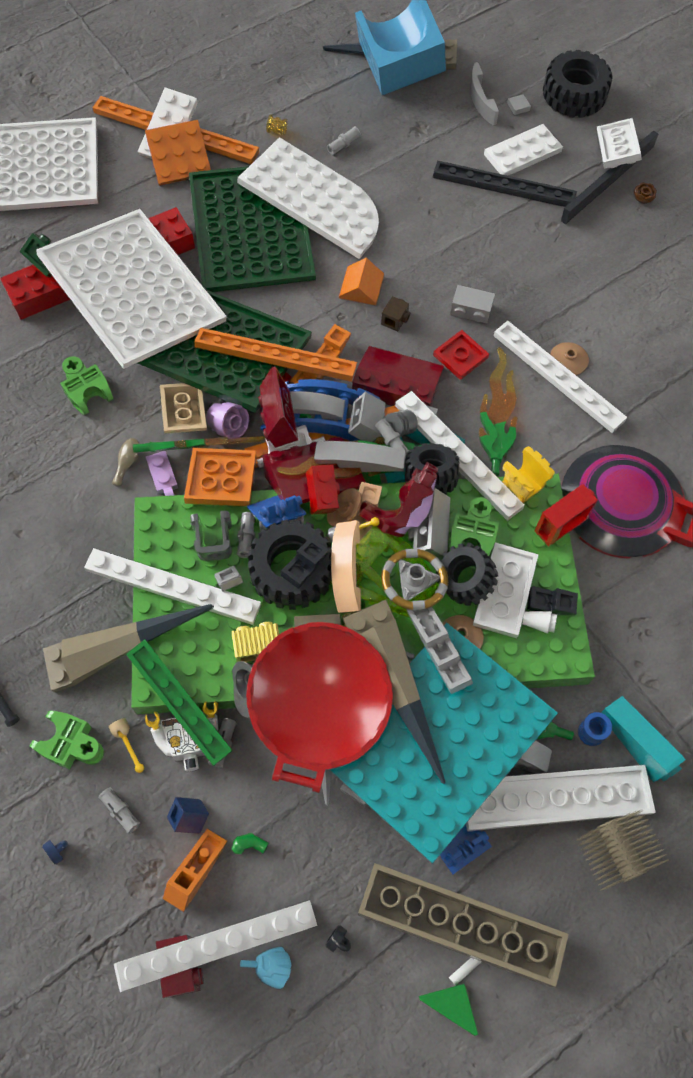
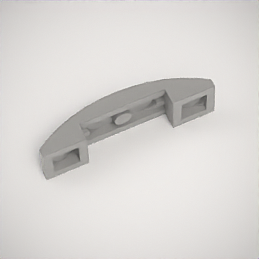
[470,62,499,125]
[262,391,345,420]

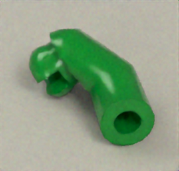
[231,833,269,855]

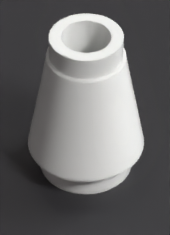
[522,611,557,634]

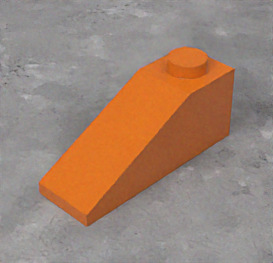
[163,829,227,912]

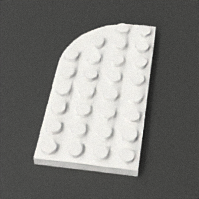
[237,137,379,259]

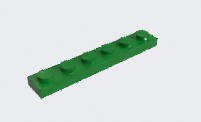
[126,639,233,766]

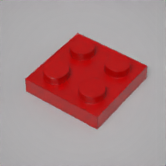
[433,330,489,380]

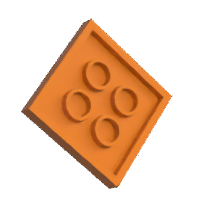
[145,120,211,186]
[184,448,257,506]

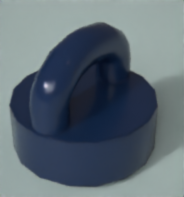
[42,840,68,865]

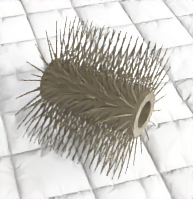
[576,810,669,891]

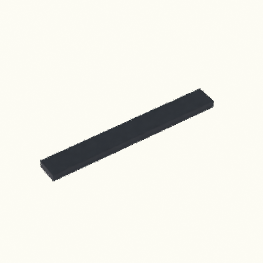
[561,131,659,224]
[433,160,577,207]

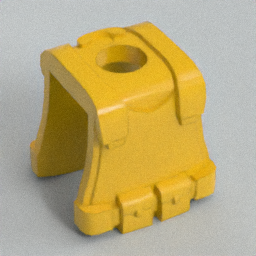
[502,446,555,503]

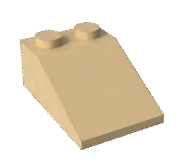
[160,383,207,434]

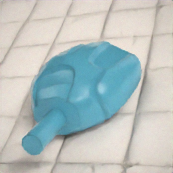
[240,947,292,989]

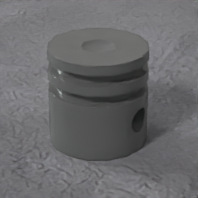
[384,409,418,436]

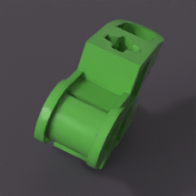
[60,356,114,415]
[449,497,499,556]
[30,711,104,770]

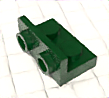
[19,233,52,277]

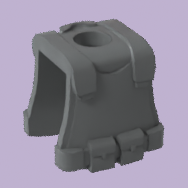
[190,511,232,561]

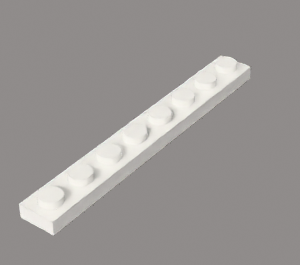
[494,321,627,433]
[395,391,524,521]
[84,548,261,625]
[114,900,317,992]

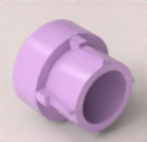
[206,402,249,440]

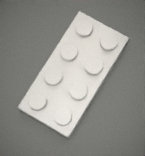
[138,88,198,159]
[597,118,642,169]
[484,124,563,176]
[473,542,538,638]

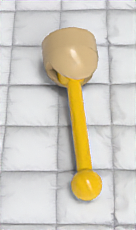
[109,718,144,773]

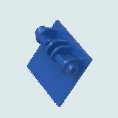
[247,495,306,528]
[440,825,492,875]

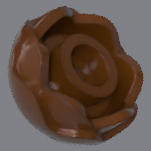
[634,182,657,204]

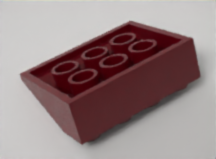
[352,346,444,407]
[263,437,366,504]

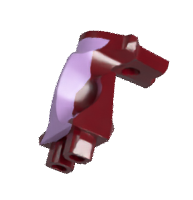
[359,462,438,537]

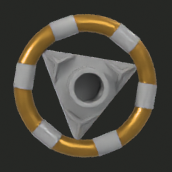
[381,548,448,610]

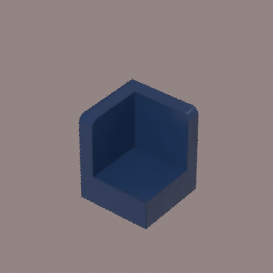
[167,797,209,834]

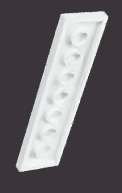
[466,765,656,831]

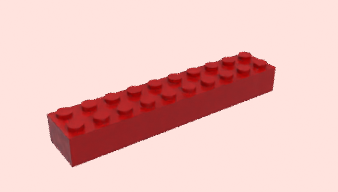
[0,207,195,320]

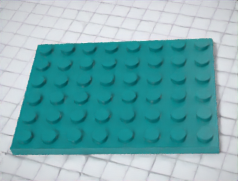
[329,623,558,864]

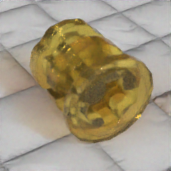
[266,114,288,136]

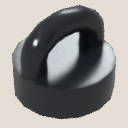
[325,925,351,952]

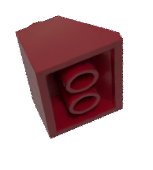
[258,366,299,448]

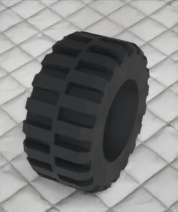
[543,50,613,118]
[248,519,332,610]

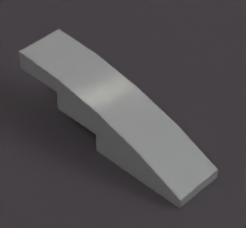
[314,441,406,472]
[407,599,473,694]

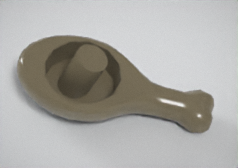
[112,438,139,486]

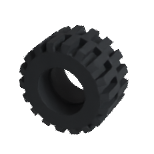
[405,443,460,495]
[435,543,498,606]

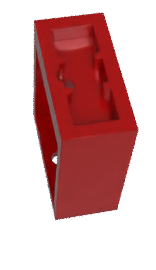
[535,484,598,547]

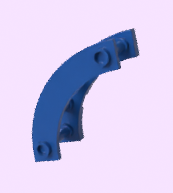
[260,379,380,442]

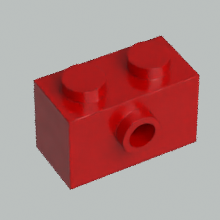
[306,464,340,515]

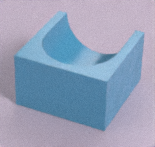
[355,0,446,95]

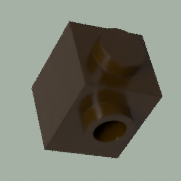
[381,296,411,332]

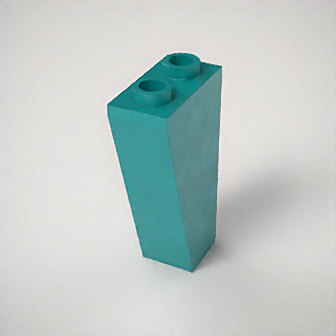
[601,696,686,783]

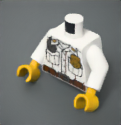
[145,701,218,771]

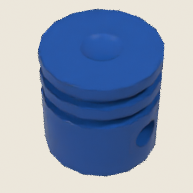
[578,712,612,746]

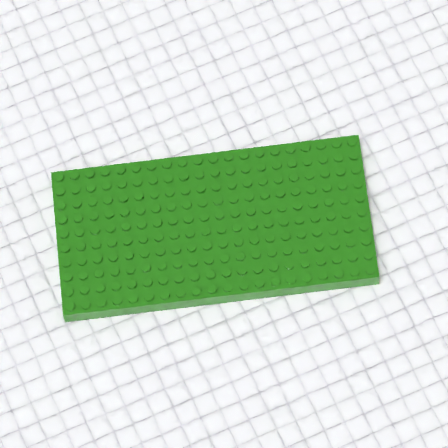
[131,473,595,715]

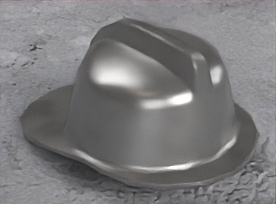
[232,661,254,718]

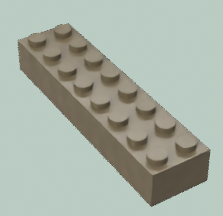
[358,863,569,987]

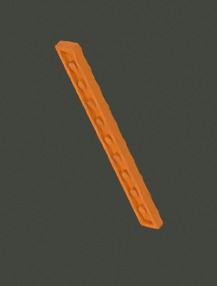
[92,96,259,164]

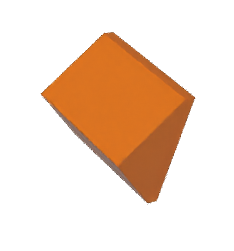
[339,258,384,306]

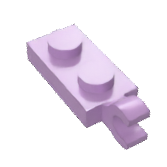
[146,451,178,496]

